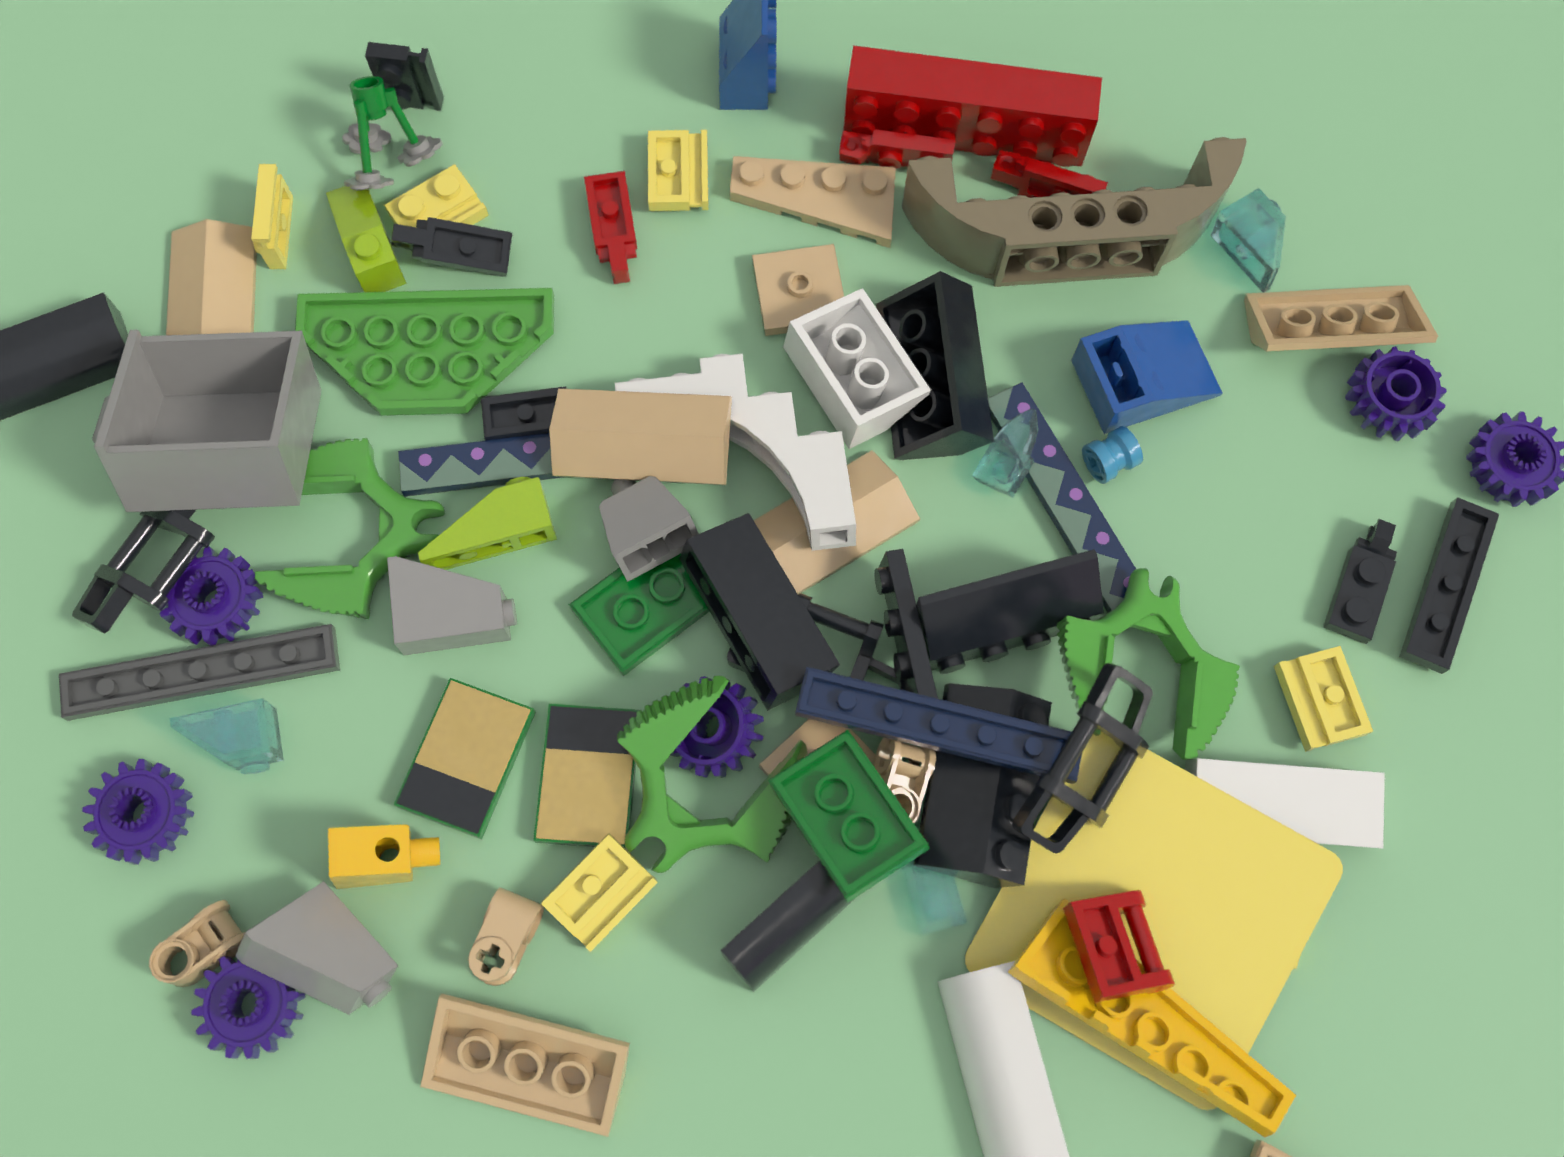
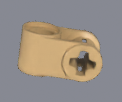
[874,737,936,823]
[468,888,545,986]
[149,900,245,987]

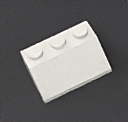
[783,288,931,449]

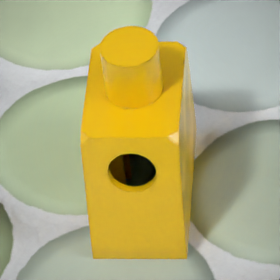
[328,825,441,889]

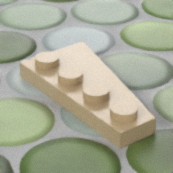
[730,156,896,248]

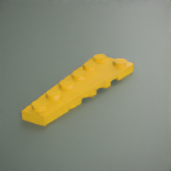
[1008,898,1296,1137]

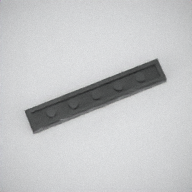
[59,624,340,721]

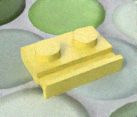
[648,130,709,211]
[251,164,293,269]
[384,164,489,227]
[1274,646,1373,752]
[541,833,658,952]

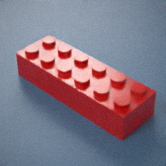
[843,45,1102,167]

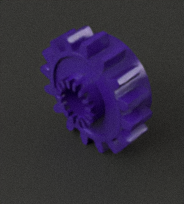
[1345,347,1447,441]
[1466,411,1564,507]
[159,546,263,646]
[670,676,764,778]
[82,759,194,865]
[191,956,305,1059]

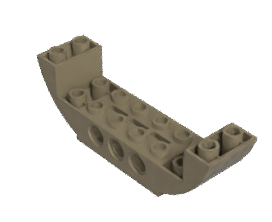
[902,137,1246,287]

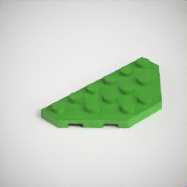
[295,288,554,416]

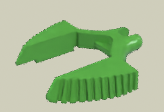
[255,438,445,619]
[1057,568,1240,760]
[617,676,808,873]

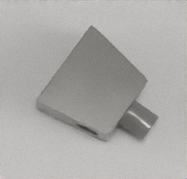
[599,476,699,582]

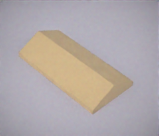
[166,219,257,335]
[1244,285,1438,351]
[549,389,732,485]
[754,450,920,594]
[420,994,630,1137]

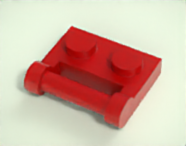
[1063,890,1175,1003]

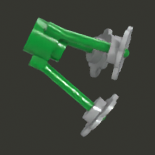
[342,76,443,190]

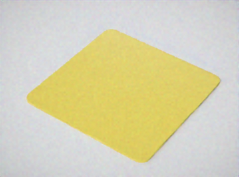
[965,732,1343,1110]

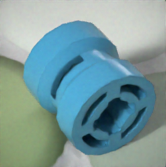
[1082,426,1143,484]

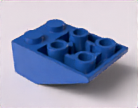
[719,0,777,110]
[1071,320,1223,434]

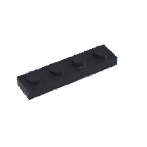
[1399,497,1499,674]
[874,549,938,699]

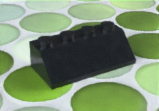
[876,271,994,460]
[916,549,1104,674]
[913,683,1052,888]

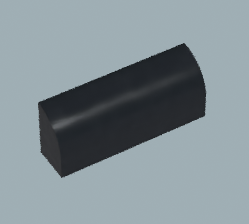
[0,292,128,421]
[679,513,840,711]
[721,861,857,992]

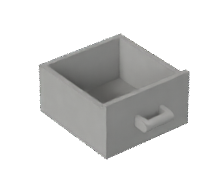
[92,330,321,512]

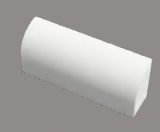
[1185,758,1385,849]
[938,961,1070,1157]

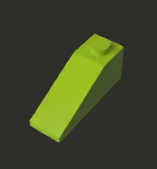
[326,186,407,292]
[418,477,557,570]

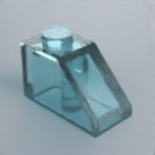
[1211,188,1286,293]
[170,698,284,774]

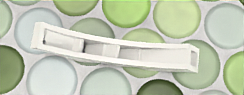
[615,353,856,551]

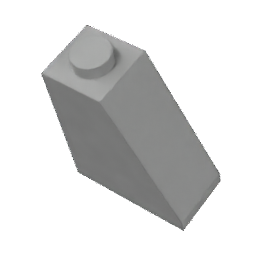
[387,556,517,655]
[236,881,398,1015]

